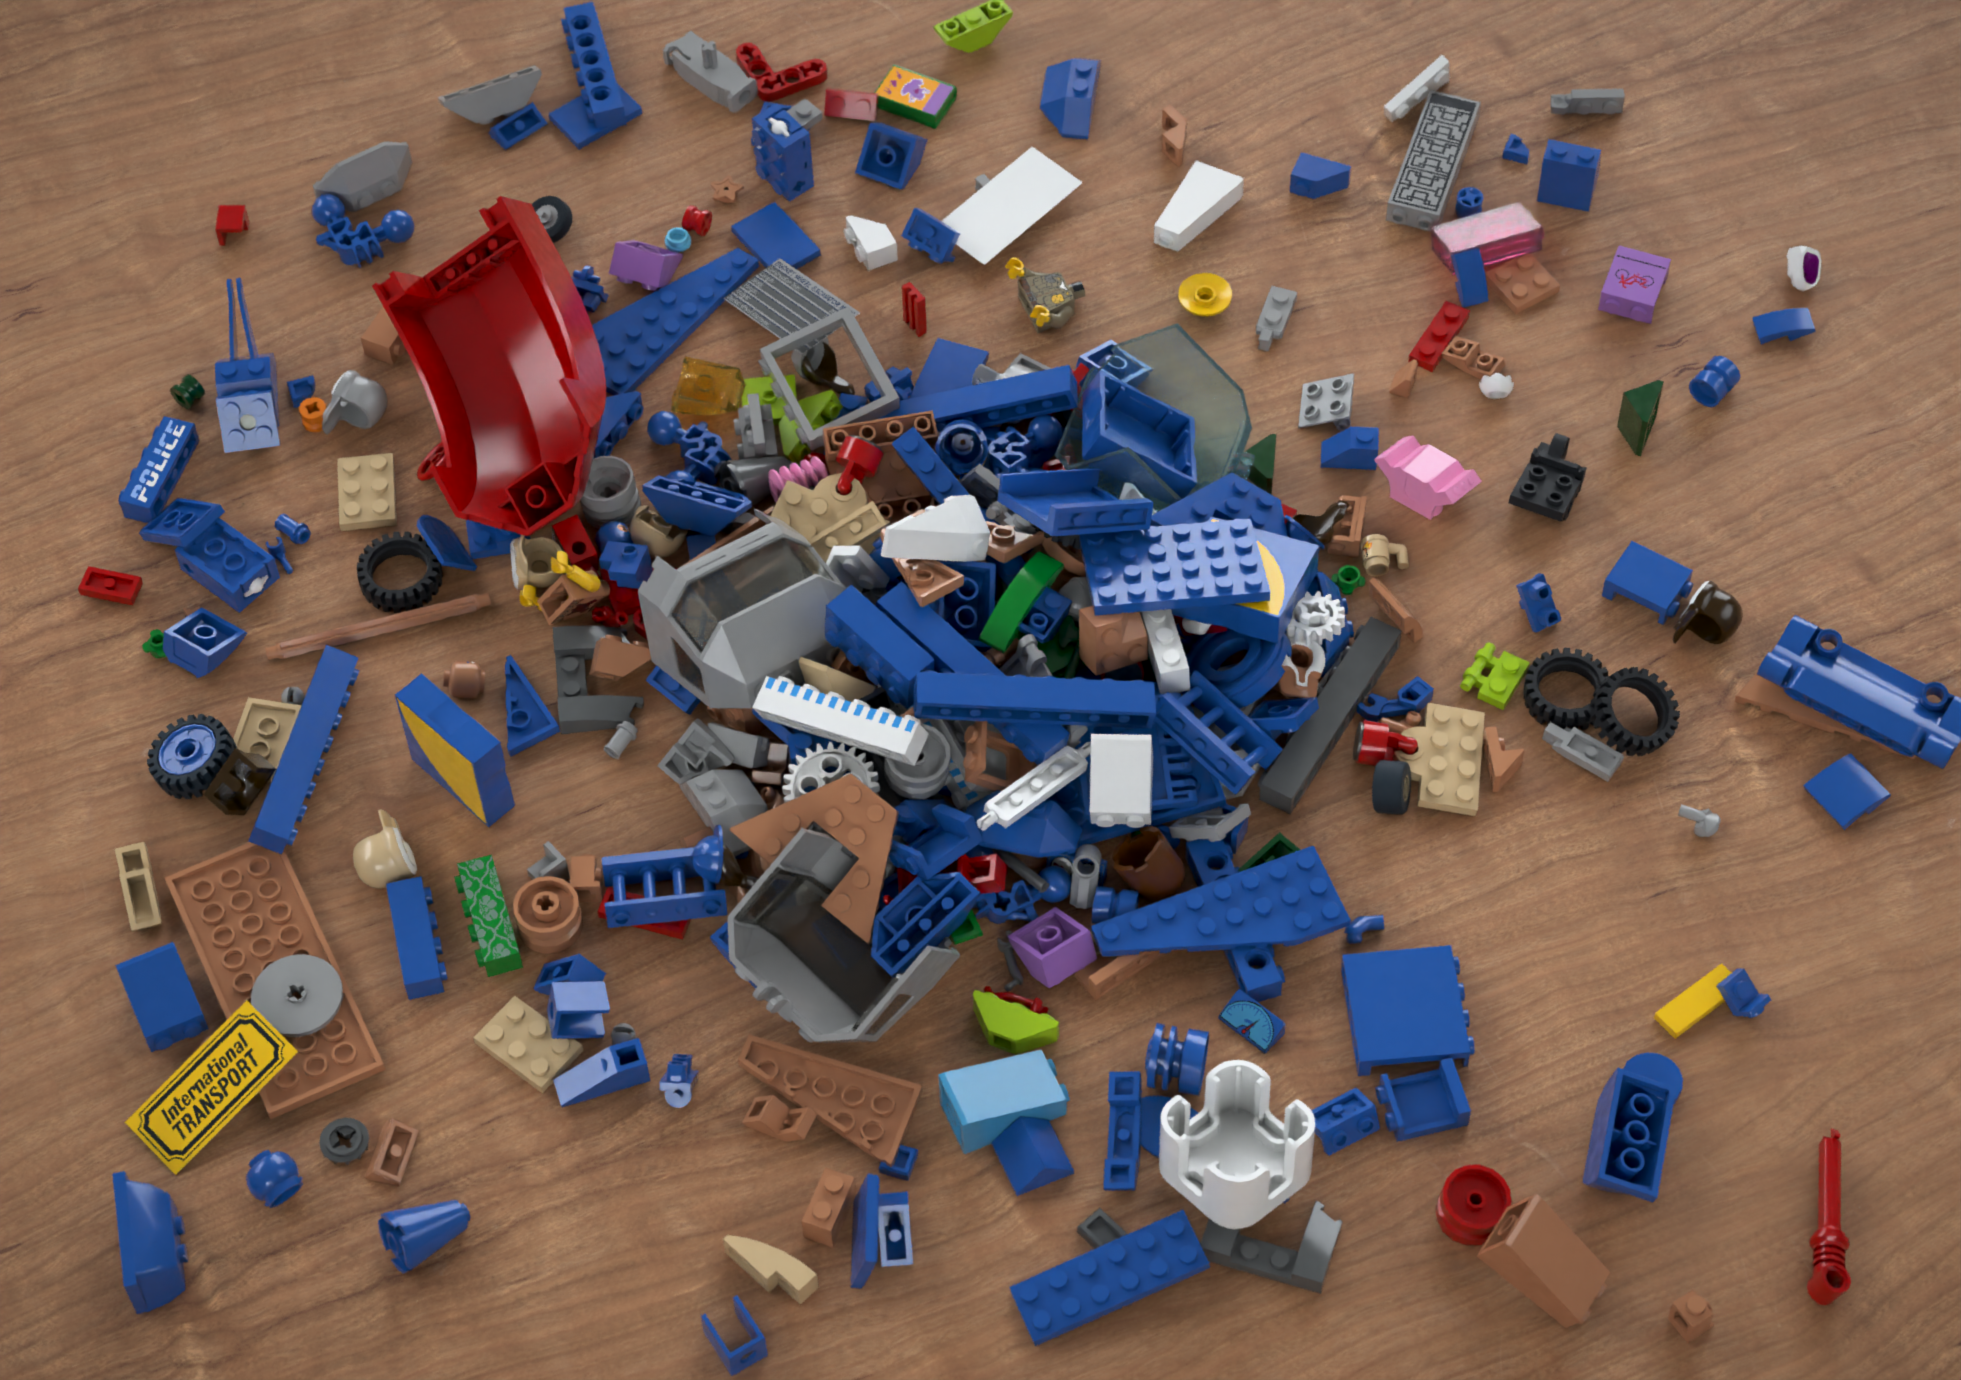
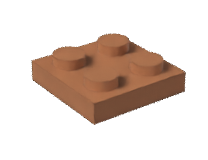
[1485,251,1560,315]

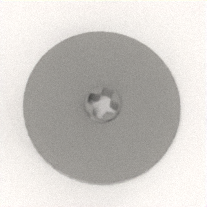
[251,954,343,1037]

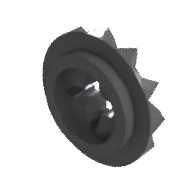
[319,1118,370,1165]

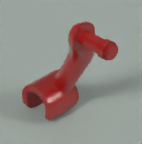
[984,986,1049,1014]

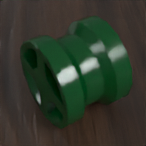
[170,374,205,409]

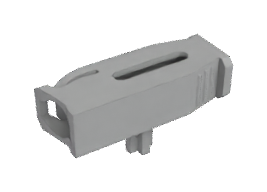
[663,31,758,113]

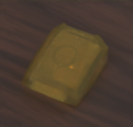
[671,356,746,415]

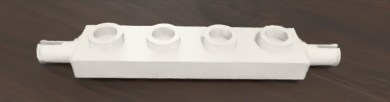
[977,742,1091,831]

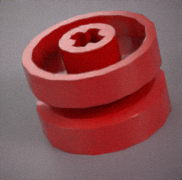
[1435,1164,1512,1246]

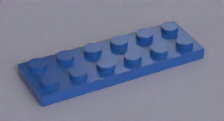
[1009,1210,1211,1346]

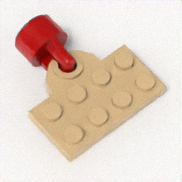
[766,435,891,555]
[1353,703,1485,816]

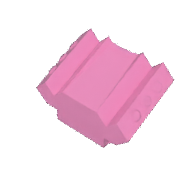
[1374,436,1482,520]

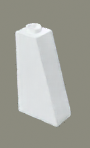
[1154,161,1244,252]

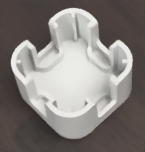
[1159,1060,1315,1229]

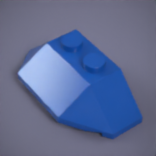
[1040,58,1101,140]
[642,475,752,536]
[1304,571,1354,678]
[965,790,1083,858]
[871,872,980,978]

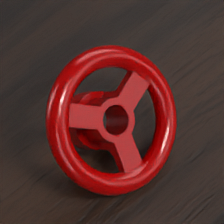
[417,441,447,481]

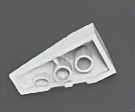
[881,495,990,562]

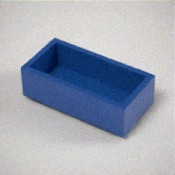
[825,585,935,709]

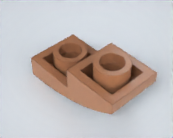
[1442,336,1505,380]

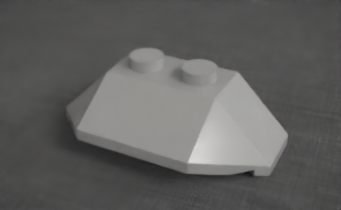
[437,65,542,125]
[313,142,412,212]
[680,770,768,856]

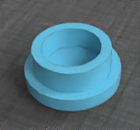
[665,227,691,252]

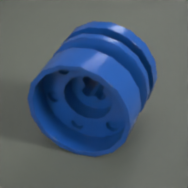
[1145,1023,1209,1096]

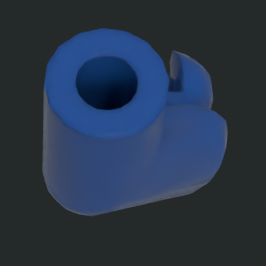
[1344,915,1384,944]

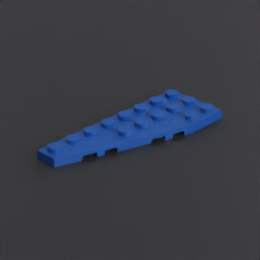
[592,248,759,396]
[1091,845,1351,957]

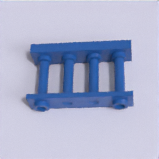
[1154,670,1283,795]
[601,847,728,928]

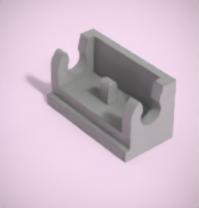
[707,722,769,768]

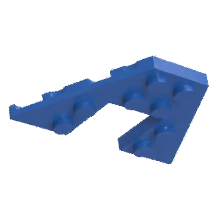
[1150,472,1288,537]

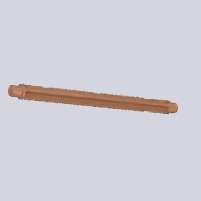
[265,593,491,660]

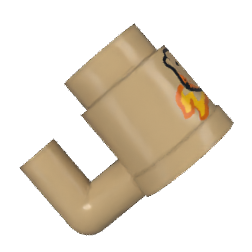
[1360,534,1409,576]

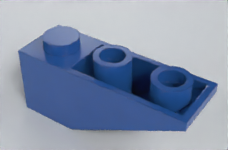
[553,1038,651,1108]

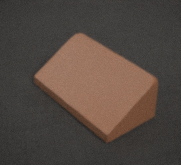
[365,1118,419,1186]

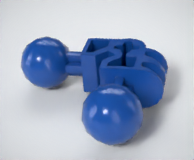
[312,194,415,268]
[647,411,732,485]
[987,414,1063,479]
[965,845,1072,924]

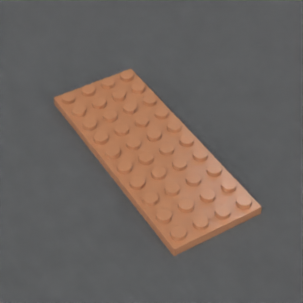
[164,842,386,1119]

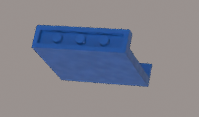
[997,468,1154,536]
[1341,945,1475,1076]

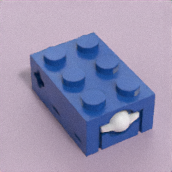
[752,103,814,202]
[175,518,280,613]

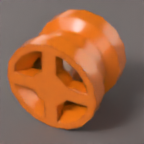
[299,397,326,432]

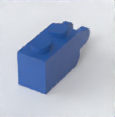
[893,800,948,844]

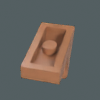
[1482,726,1525,792]

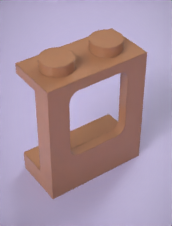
[963,721,1038,791]

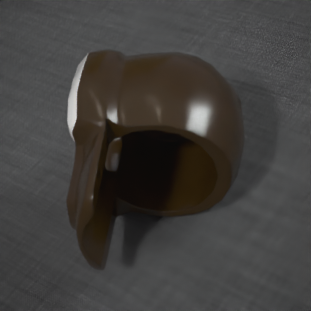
[1673,581,1743,644]

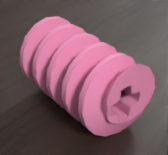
[768,456,829,503]

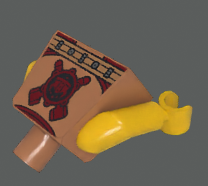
[519,551,610,625]

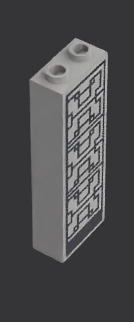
[1386,90,1481,233]

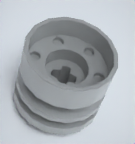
[580,456,641,529]

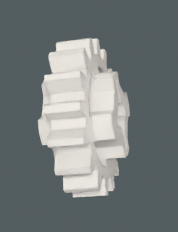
[1286,591,1345,645]

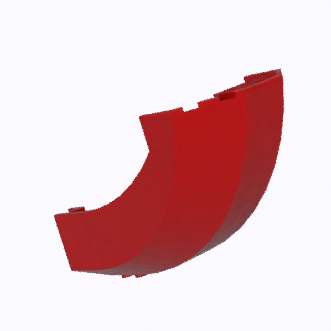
[372,196,606,536]

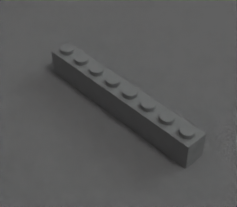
[1258,617,1402,815]

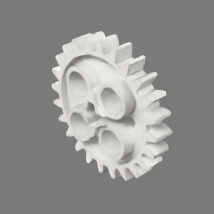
[782,742,880,836]

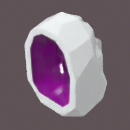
[1787,246,1822,291]

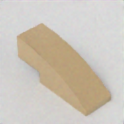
[115,842,162,932]
[723,1235,819,1305]

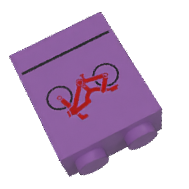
[1598,246,1671,324]

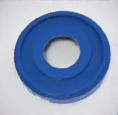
[1186,628,1292,709]

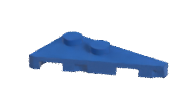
[505,655,560,757]

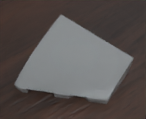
[658,718,734,785]

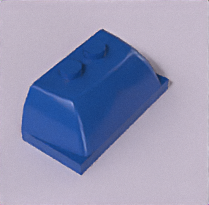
[1583,1068,1676,1203]
[112,1171,188,1314]

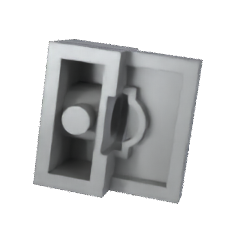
[734,393,778,459]

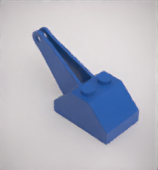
[215,278,279,426]
[928,560,996,652]

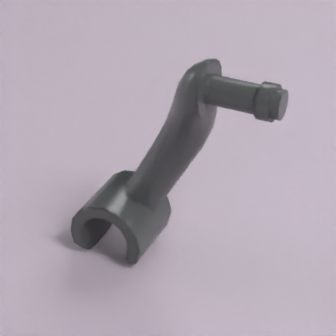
[997,930,1023,992]

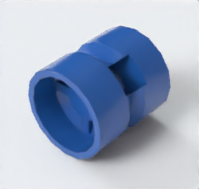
[1689,356,1741,407]
[1091,885,1139,925]

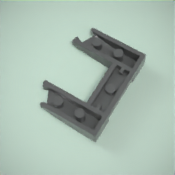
[552,626,644,734]
[1200,1201,1343,1294]

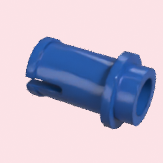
[274,514,311,544]

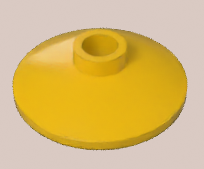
[1178,273,1232,316]

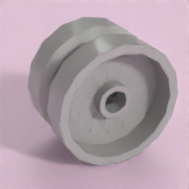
[884,723,951,800]

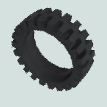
[357,532,443,613]
[1523,648,1609,731]
[1590,667,1680,756]

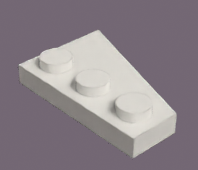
[1384,55,1449,122]

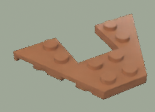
[881,509,1044,607]
[729,774,899,944]

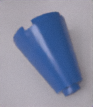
[378,1200,471,1273]

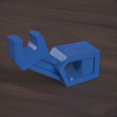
[1356,676,1434,722]

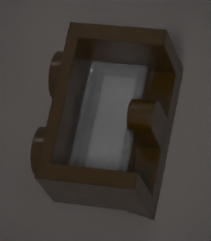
[203,748,276,815]

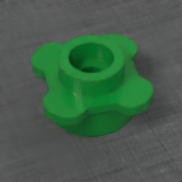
[1331,565,1366,595]
[142,629,167,658]

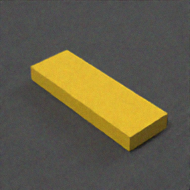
[1654,963,1731,1039]

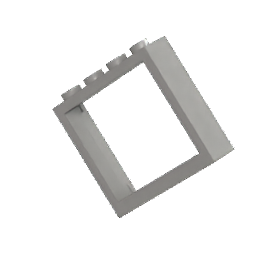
[758,306,900,451]

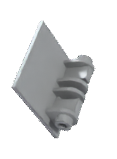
[1298,373,1354,431]

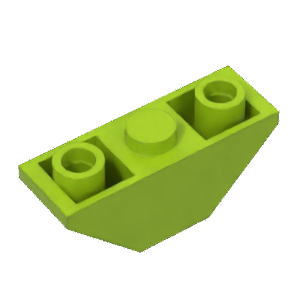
[934,0,1013,53]
[778,390,843,467]
[973,990,1059,1055]

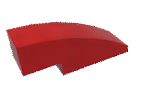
[908,854,1007,894]

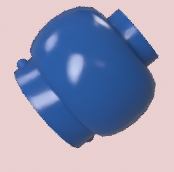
[246,1150,303,1208]

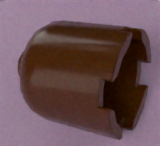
[1111,826,1185,903]

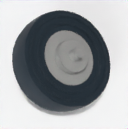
[532,196,572,243]

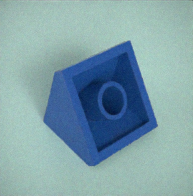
[992,1117,1074,1196]

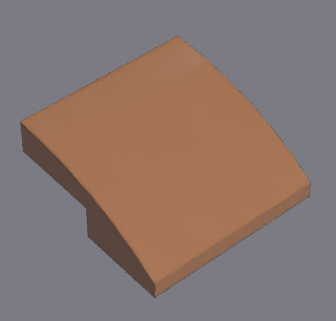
[1369,578,1423,643]

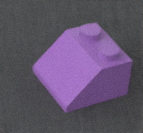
[609,240,683,291]
[1007,907,1097,988]

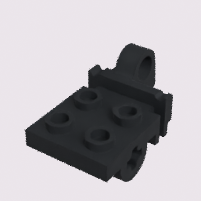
[1509,433,1587,522]

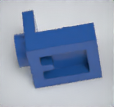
[1717,968,1772,1018]

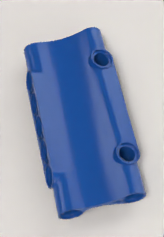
[1757,615,1961,769]

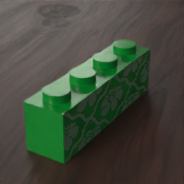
[454,854,523,977]

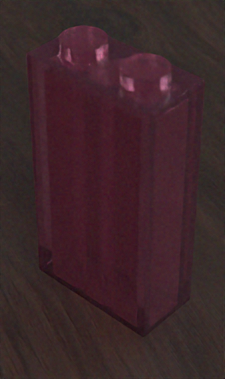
[1431,202,1545,276]

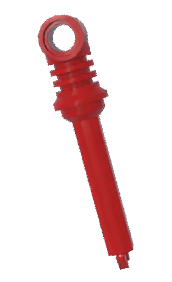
[1807,1129,1851,1305]

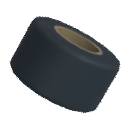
[1372,760,1411,815]

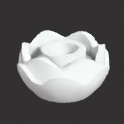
[1479,373,1514,399]

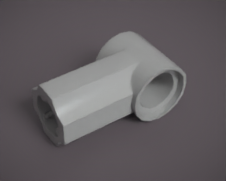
[1070,844,1102,909]

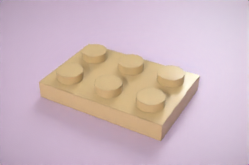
[337,453,397,531]
[233,697,301,782]
[473,996,584,1094]

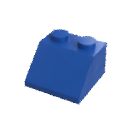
[855,123,928,190]

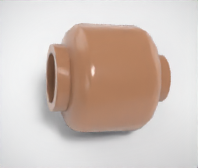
[443,661,485,699]

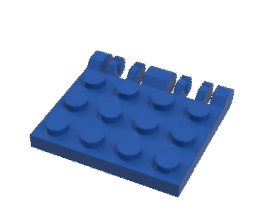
[1075,692,1198,820]

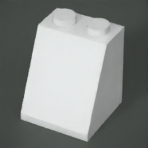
[1090,734,1153,828]

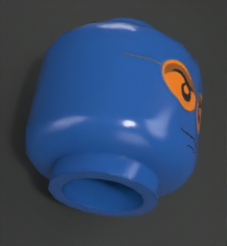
[595,521,634,555]

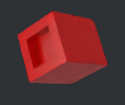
[215,205,250,246]

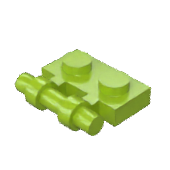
[1460,642,1530,710]

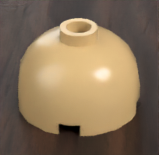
[630,505,688,558]

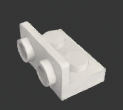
[826,546,890,593]

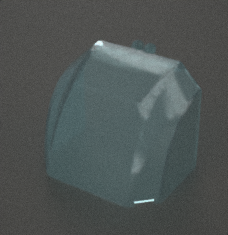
[1055,323,1255,512]

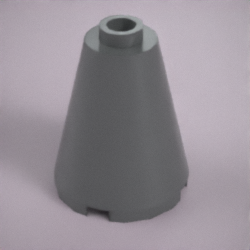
[714,456,792,511]

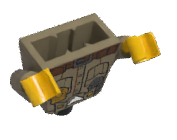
[1005,257,1085,333]

